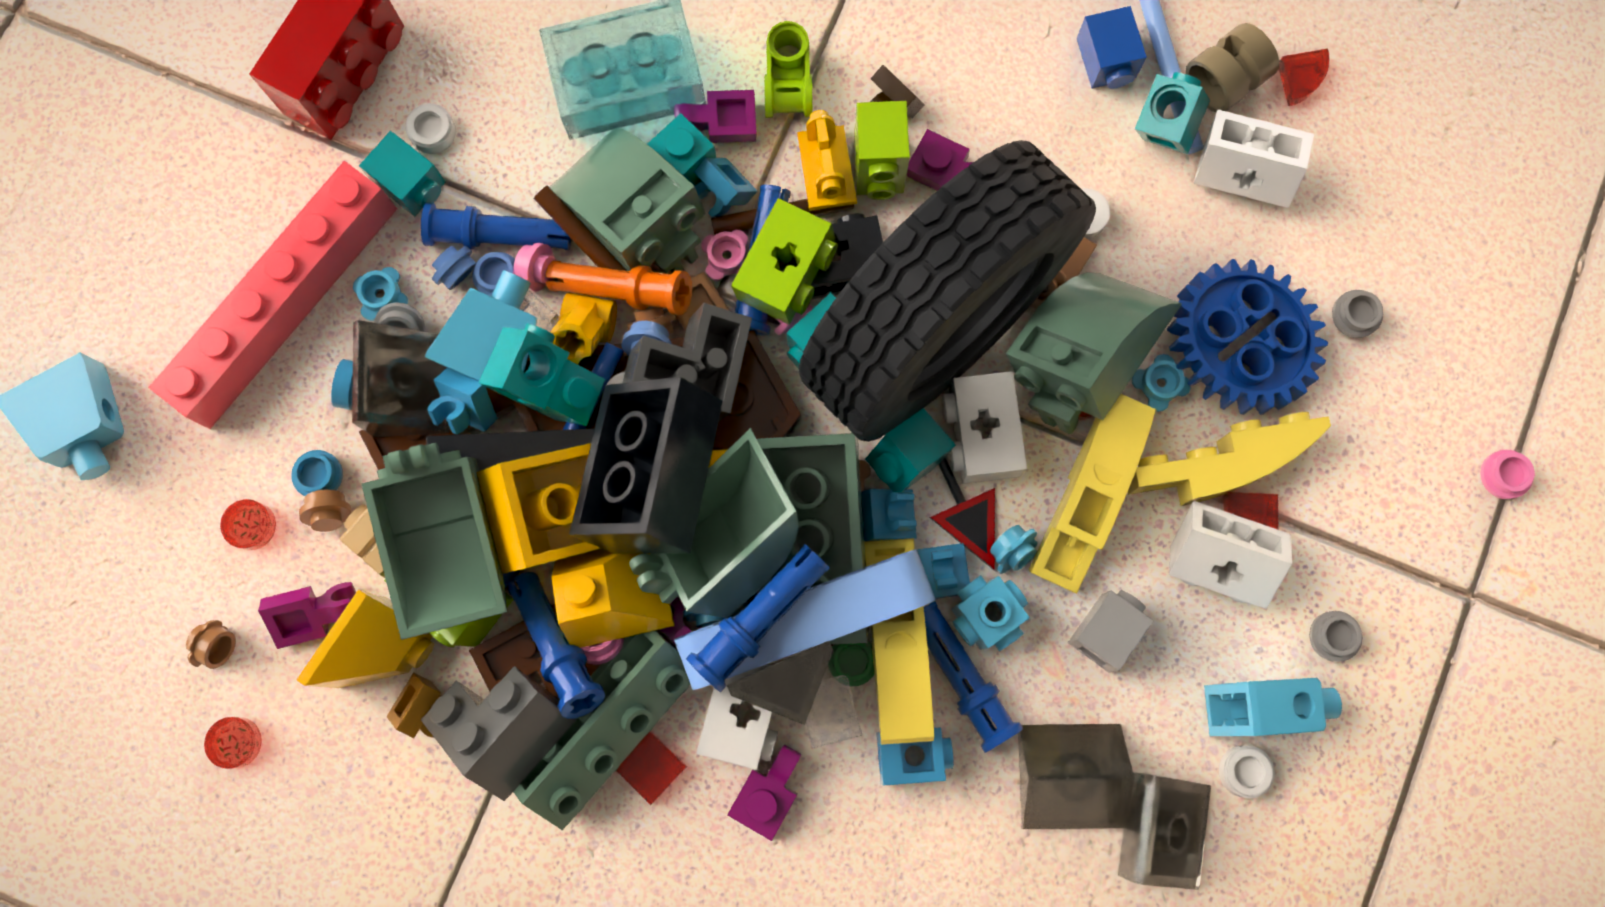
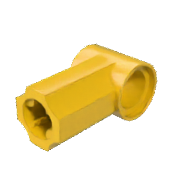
[550,293,617,365]

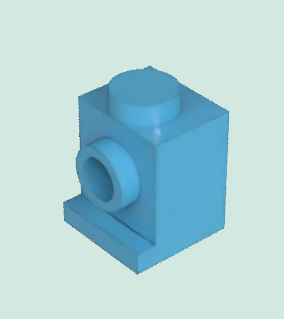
[876,727,954,786]

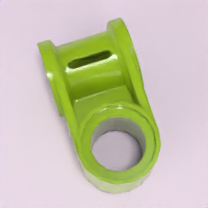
[764,21,813,118]

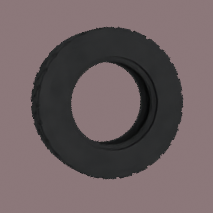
[799,140,1096,442]

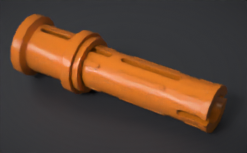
[545,260,692,315]

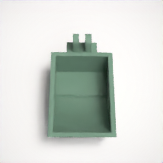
[549,127,706,274]
[1006,272,1182,434]
[629,428,799,618]
[361,443,507,640]

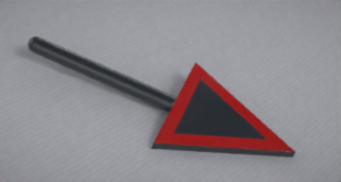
[929,457,995,570]

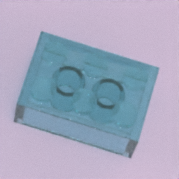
[539,0,706,140]

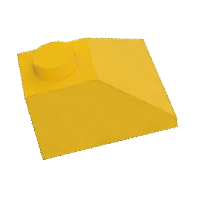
[551,548,675,648]
[296,589,434,688]

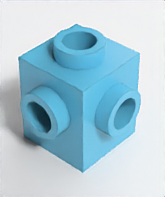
[951,575,1030,651]

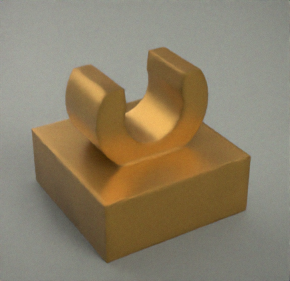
[386,672,441,739]

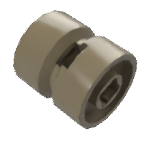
[1186,23,1280,112]

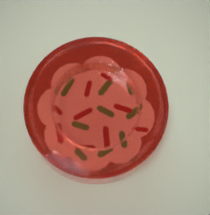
[220,499,276,550]
[204,717,262,769]

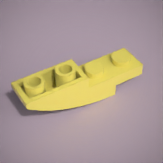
[1028,394,1156,594]
[1128,412,1331,506]
[864,538,934,745]

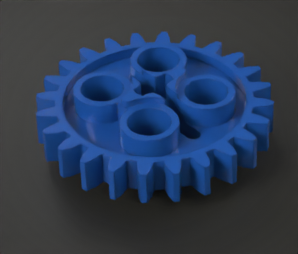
[1167,259,1328,415]

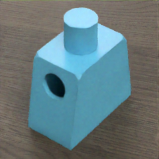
[425,270,537,381]
[0,352,124,481]
[1204,678,1342,736]

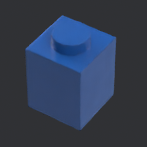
[1076,6,1147,89]

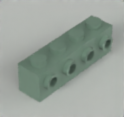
[513,630,690,831]

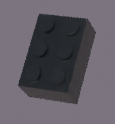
[569,377,723,554]

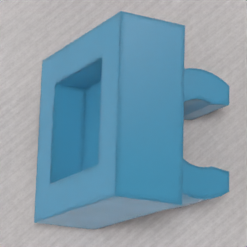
[694,158,758,217]
[427,367,498,434]
[861,489,917,542]
[917,543,970,599]

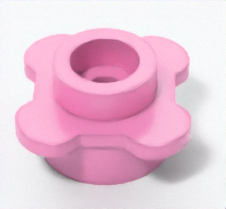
[701,230,748,281]

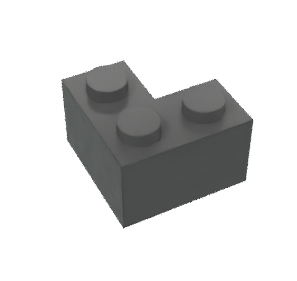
[622,303,752,422]
[421,666,576,802]

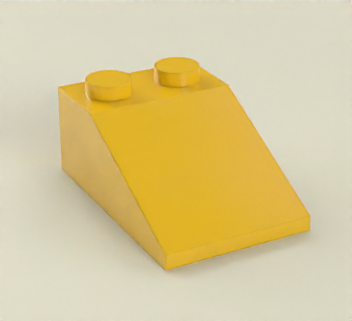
[477,443,600,574]

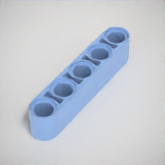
[674,549,936,690]

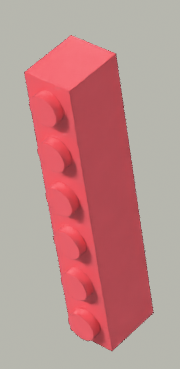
[148,161,398,429]

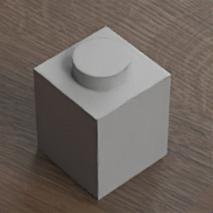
[1068,590,1154,673]

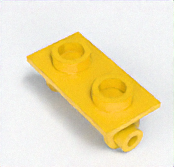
[797,110,857,211]

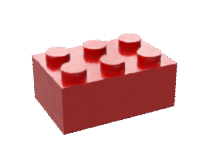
[249,0,405,140]

